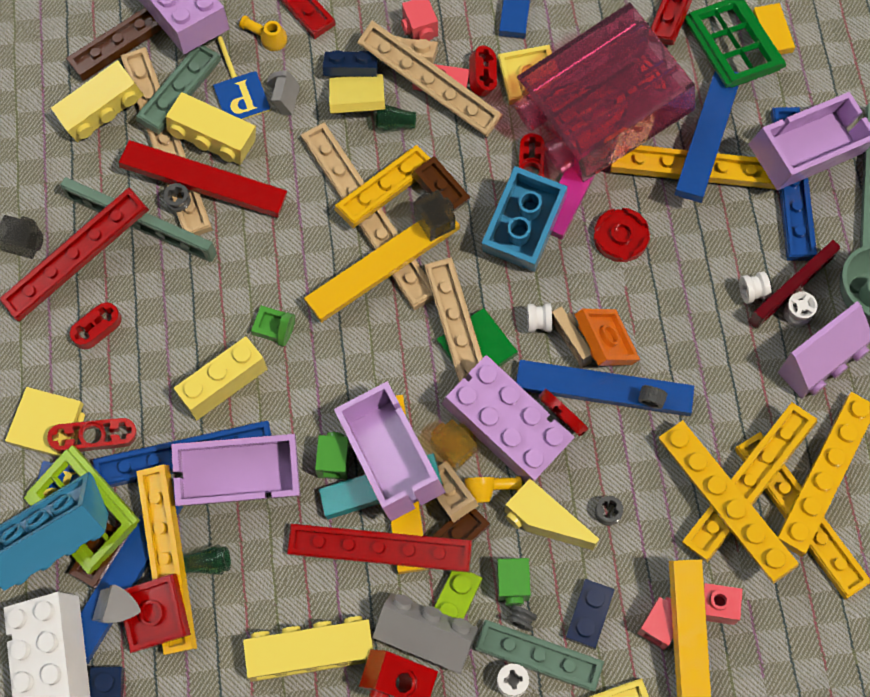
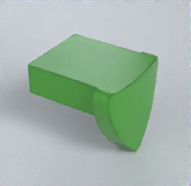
[251,305,296,347]

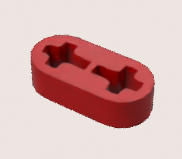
[469,45,497,97]
[70,302,122,350]

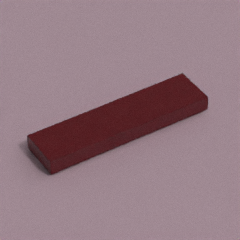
[748,240,840,329]

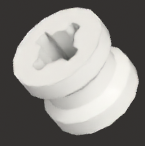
[739,271,771,304]
[783,292,818,327]
[527,303,552,332]
[497,663,529,697]

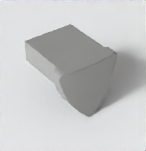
[266,70,300,115]
[92,585,141,623]

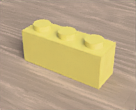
[51,60,144,142]
[166,92,256,165]
[174,336,268,421]

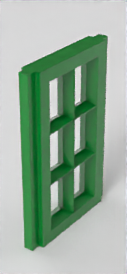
[684,0,786,88]

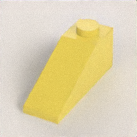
[504,479,600,550]

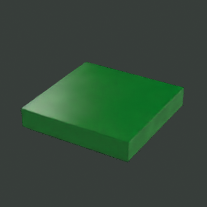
[437,308,518,367]

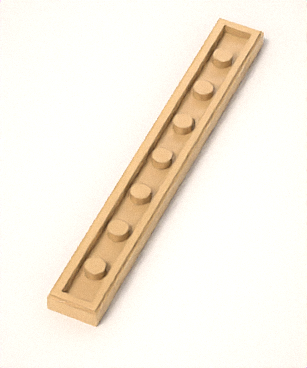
[120,47,213,236]
[301,122,434,311]

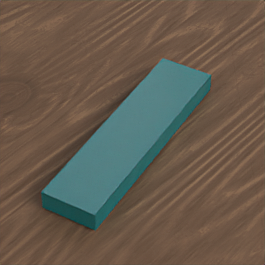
[319,453,443,520]

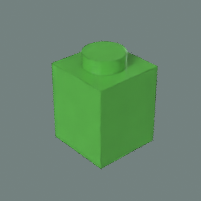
[315,432,351,480]
[497,558,531,606]

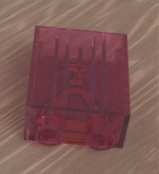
[513,2,695,182]

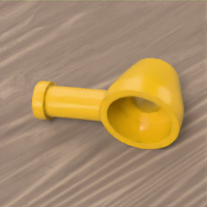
[239,15,287,51]
[464,476,522,503]

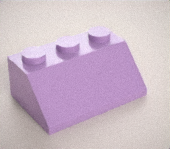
[778,301,870,399]

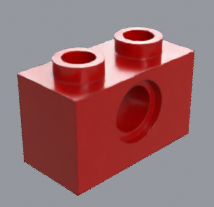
[359,649,438,697]

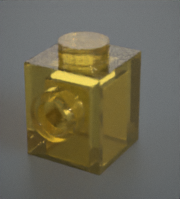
[430,419,477,472]

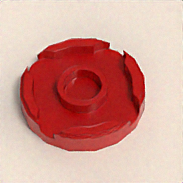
[593,208,650,262]
[539,388,589,436]

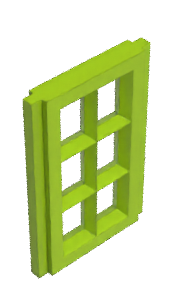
[24,445,140,574]

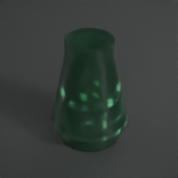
[376,104,416,132]
[183,544,231,575]

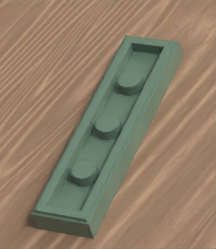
[136,45,221,134]
[475,620,604,693]

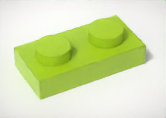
[435,571,483,619]

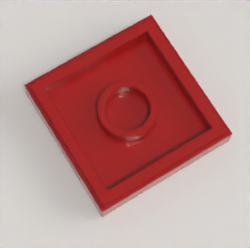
[123,574,191,653]

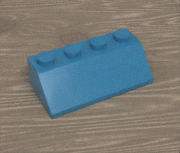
[0,472,109,591]

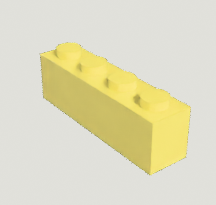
[243,616,374,682]

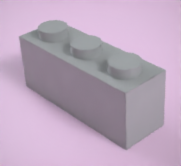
[372,593,478,674]

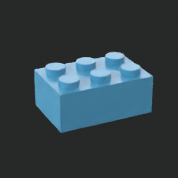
[481,166,568,272]

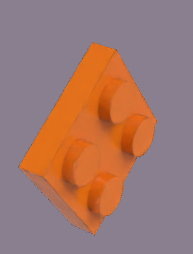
[574,308,640,366]

